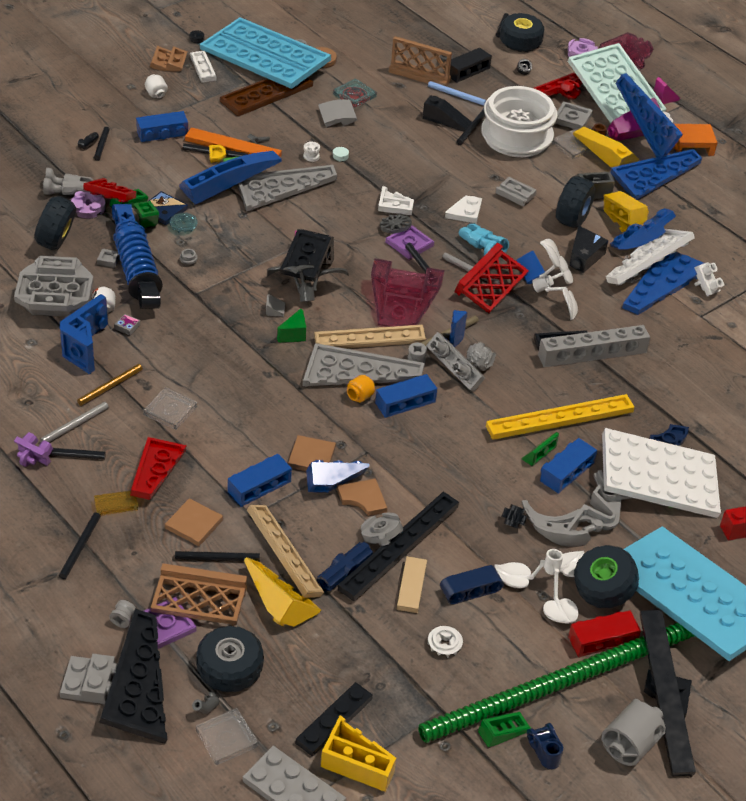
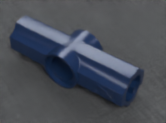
[317,542,373,592]

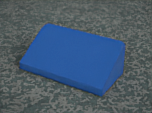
[516,251,545,284]
[449,310,467,347]

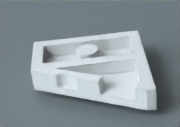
[378,186,414,215]

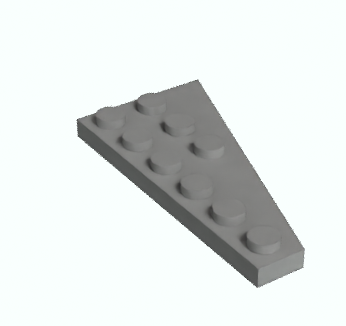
[237,165,337,212]
[303,343,425,386]

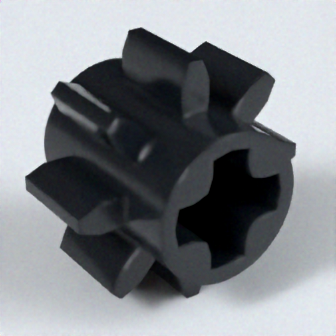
[501,504,527,529]

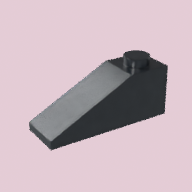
[422,95,472,132]

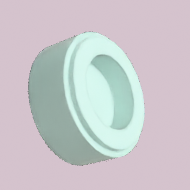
[333,147,349,161]

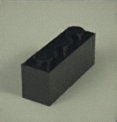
[449,47,492,83]

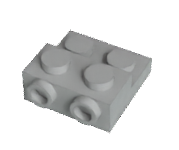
[60,654,117,704]

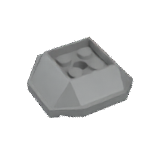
[14,256,94,317]

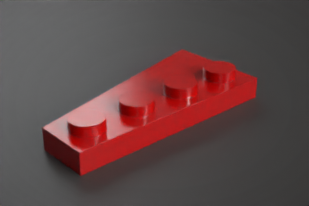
[130,437,187,500]

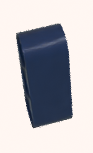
[440,565,504,604]

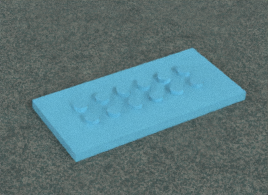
[200,17,331,89]
[623,526,746,661]

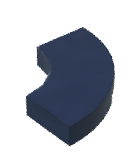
[649,424,689,446]

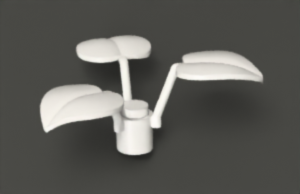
[532,239,578,320]
[494,549,584,624]

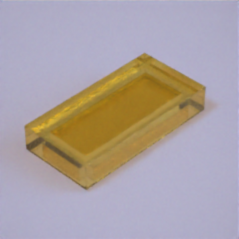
[94,491,138,515]

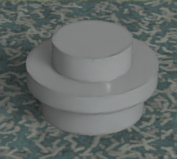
[180,249,198,265]

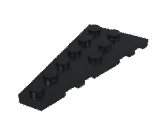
[99,608,168,744]

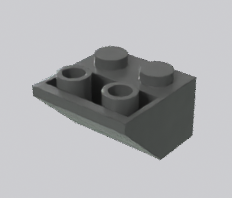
[572,172,615,199]

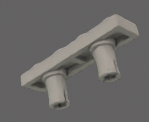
[426,332,486,392]

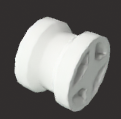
[303,142,320,162]

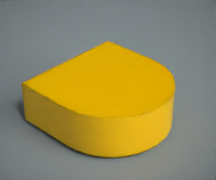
[209,145,226,163]

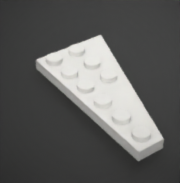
[606,229,695,285]

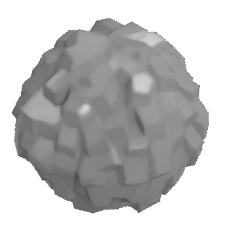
[466,342,496,371]

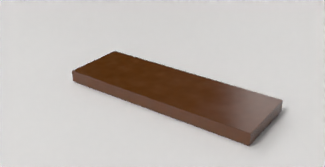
[220,77,313,117]

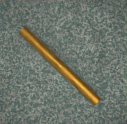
[77,364,143,406]

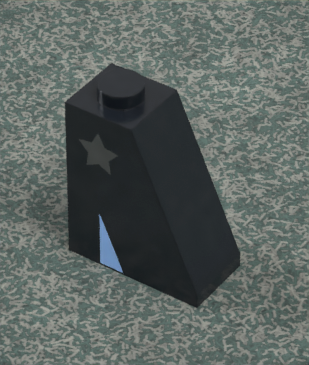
[569,226,609,273]

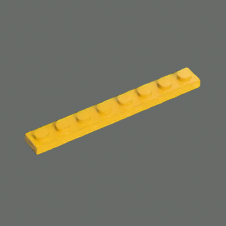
[486,394,635,440]

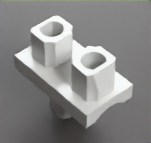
[694,262,724,296]

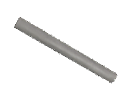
[442,252,504,284]
[40,402,109,442]

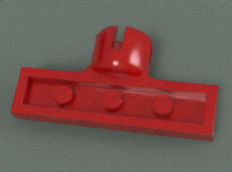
[533,72,582,100]

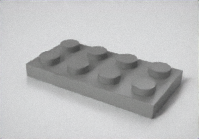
[243,746,346,801]

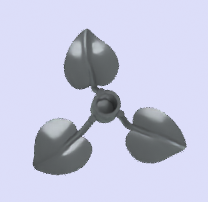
[267,265,349,302]

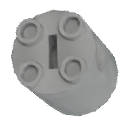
[601,699,666,766]

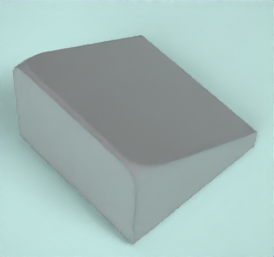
[266,294,285,317]

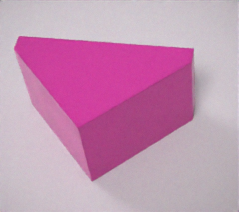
[654,77,681,104]

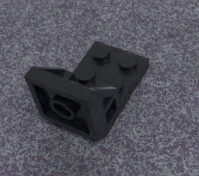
[280,229,334,282]

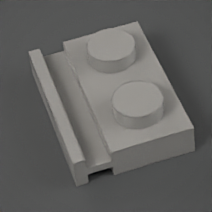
[495,177,537,206]

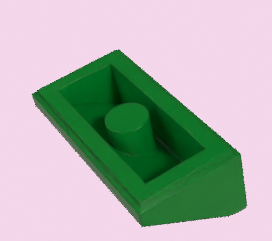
[522,432,559,466]

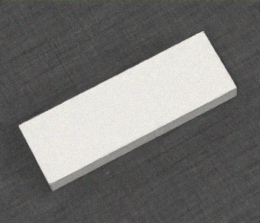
[190,51,216,83]

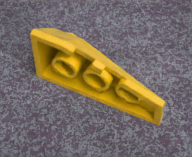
[573,127,639,167]

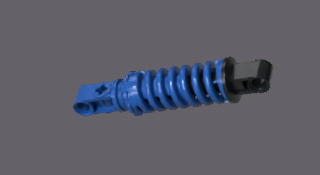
[112,204,163,309]

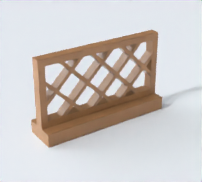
[389,36,452,86]
[151,563,247,625]

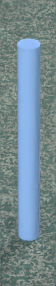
[428,81,486,106]

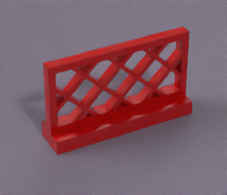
[454,242,529,314]

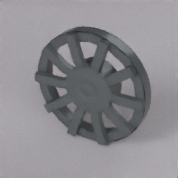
[380,214,412,233]

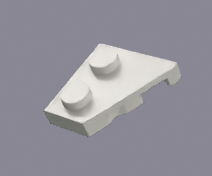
[445,196,482,224]

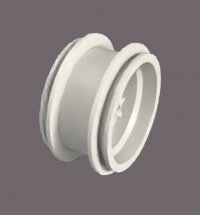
[481,86,557,157]

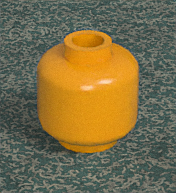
[347,374,375,403]

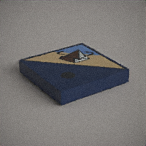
[149,191,188,225]

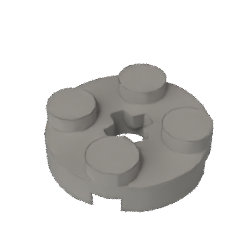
[361,512,403,546]

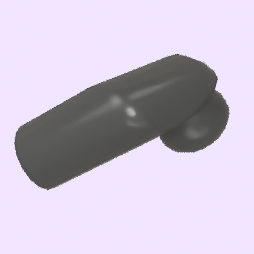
[192,692,219,714]

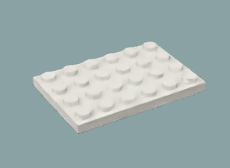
[602,428,721,518]

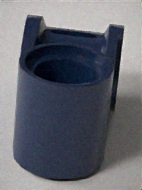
[527,723,564,769]

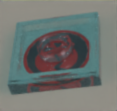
[333,79,377,108]

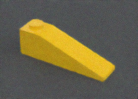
[244,557,321,627]

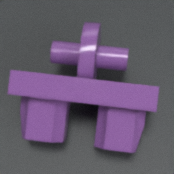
[14,432,53,467]

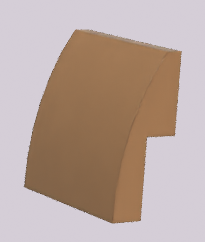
[150,46,188,72]

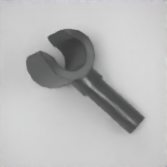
[247,134,270,144]

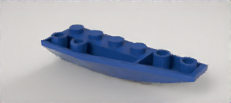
[179,151,282,205]

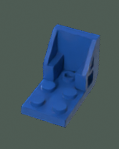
[60,294,108,374]

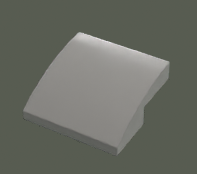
[318,100,358,128]

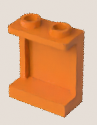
[673,124,717,156]

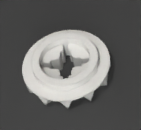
[428,626,463,658]

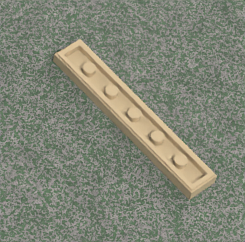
[314,325,426,349]
[247,505,324,598]

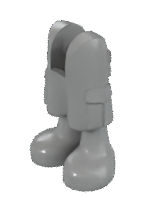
[43,167,93,195]

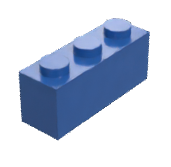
[136,111,189,142]
[375,374,438,418]
[540,438,597,494]
[228,454,292,507]

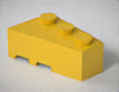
[604,191,649,232]
[321,715,396,792]

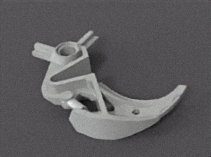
[521,470,632,547]

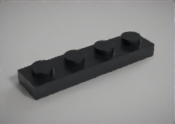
[295,682,373,757]

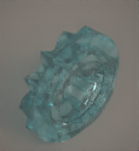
[170,213,198,233]

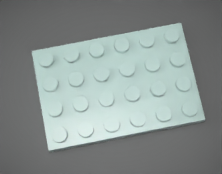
[567,43,666,123]

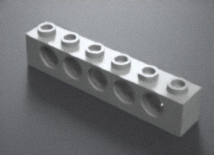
[538,325,650,367]

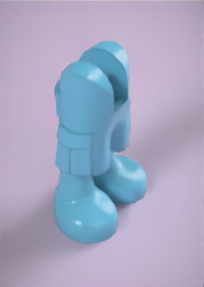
[458,223,509,256]

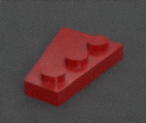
[83,178,136,202]

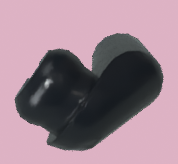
[78,132,99,149]

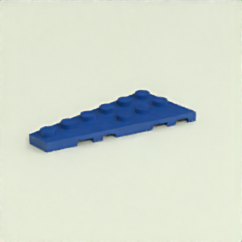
[615,73,683,157]
[610,149,702,200]
[622,252,704,315]

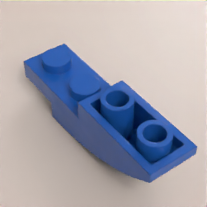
[610,208,676,250]

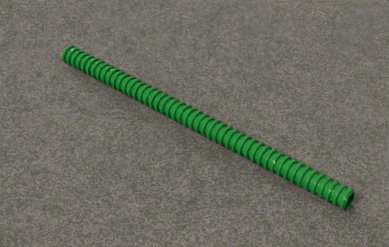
[418,623,695,743]

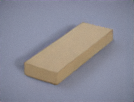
[397,556,427,613]

